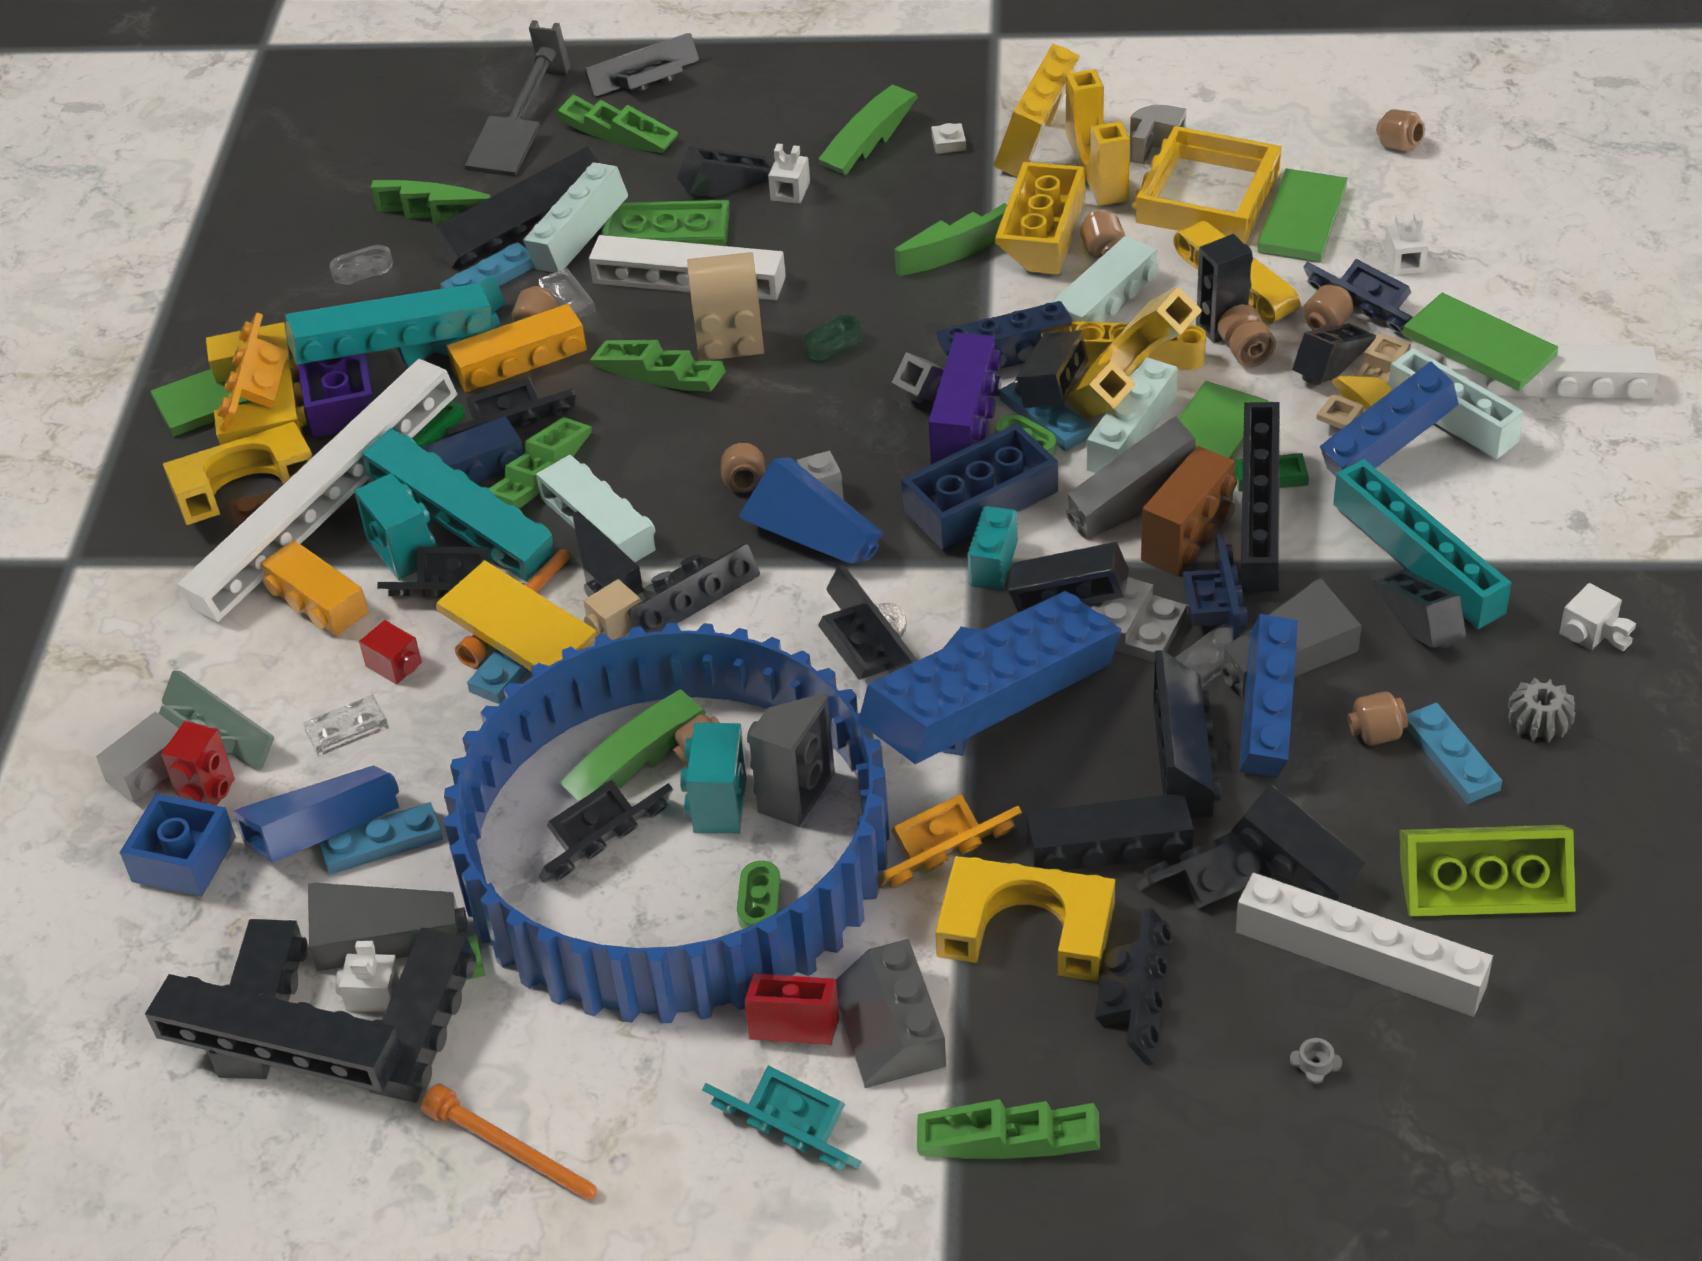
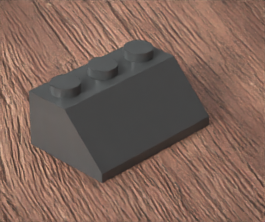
[747,694,835,827]
[836,939,946,1088]

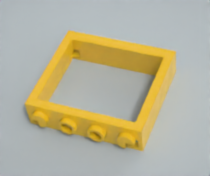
[1132,126,1282,244]

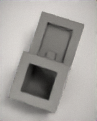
[1129,105,1187,164]

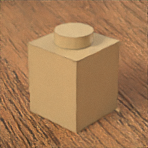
[583,579,641,640]

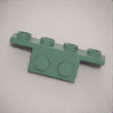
[159,670,274,769]

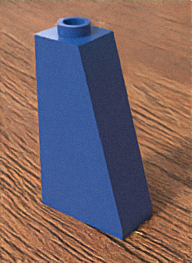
[739,458,884,563]
[233,765,400,863]

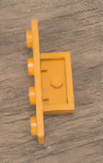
[217,312,288,432]
[879,794,1023,889]

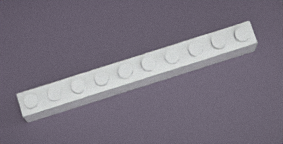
[177,359,458,622]

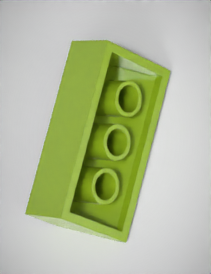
[1399,825,1576,916]

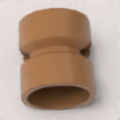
[1217,304,1276,367]

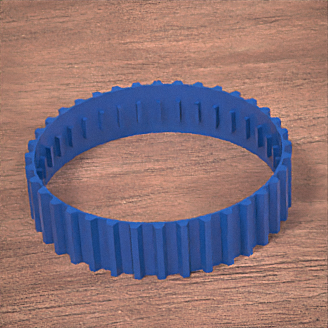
[444,623,890,1023]

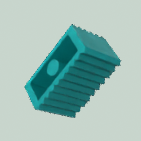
[968,506,1018,590]

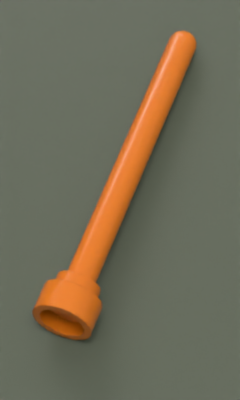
[455,549,570,668]
[421,1083,597,1200]

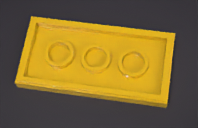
[436,560,597,672]

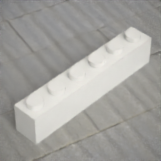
[589,235,786,301]
[1442,344,1658,399]
[1236,873,1493,1017]

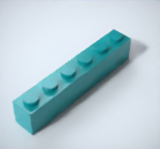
[285,283,491,365]
[363,428,553,581]
[1333,459,1512,629]

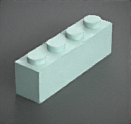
[523,162,628,274]
[1050,236,1159,322]
[1389,348,1524,459]
[1087,357,1178,473]
[536,455,656,562]

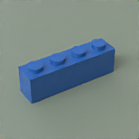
[1320,361,1459,477]
[1239,614,1298,778]

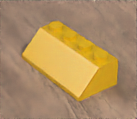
[995,162,1086,274]

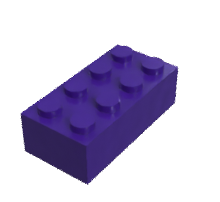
[929,332,1002,465]
[298,353,375,438]

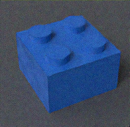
[120,793,236,897]

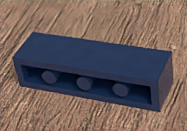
[421,416,524,484]

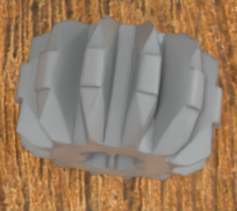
[1508,677,1576,743]

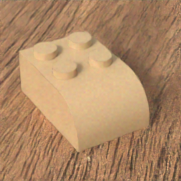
[687,252,764,361]

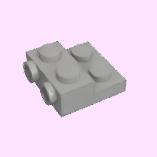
[1092,577,1187,662]

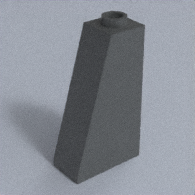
[1066,416,1196,539]
[1221,579,1362,698]
[308,883,468,971]

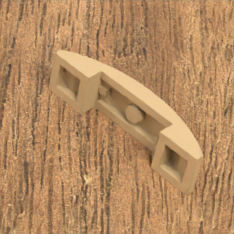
[1316,333,1411,429]

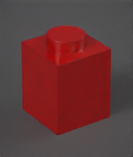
[359,620,422,685]

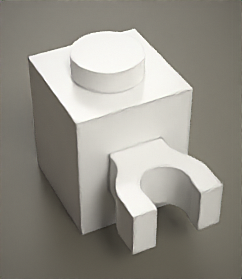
[768,144,810,204]
[1384,212,1428,275]
[1559,583,1636,651]
[335,941,401,1012]

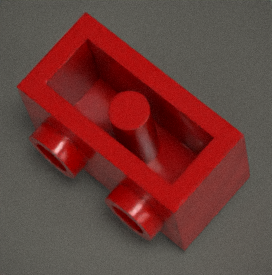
[161,720,235,805]
[745,973,839,1045]

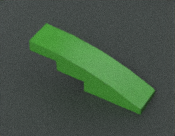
[818,84,918,176]
[557,94,678,153]
[371,180,491,225]
[895,203,1007,277]
[590,340,726,392]
[489,417,592,509]
[559,689,707,801]
[917,1099,1100,1159]

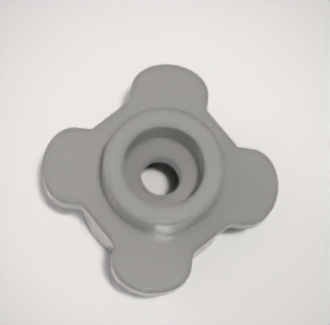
[1290,1038,1342,1084]

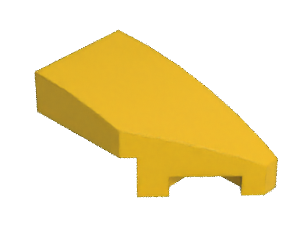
[1331,376,1393,411]

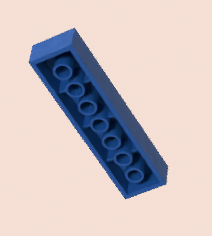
[858,591,1122,765]

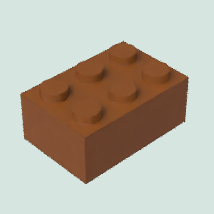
[1141,445,1237,576]

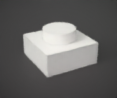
[931,123,966,154]

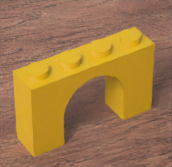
[993,43,1080,177]
[1066,69,1130,206]
[1066,286,1202,420]
[206,322,308,445]
[163,421,313,525]
[935,856,1115,982]

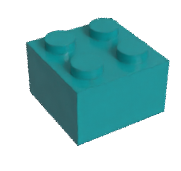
[354,473,436,580]
[680,723,747,834]

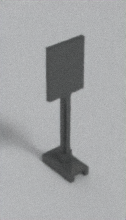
[465,20,570,176]

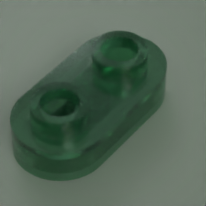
[803,314,863,361]

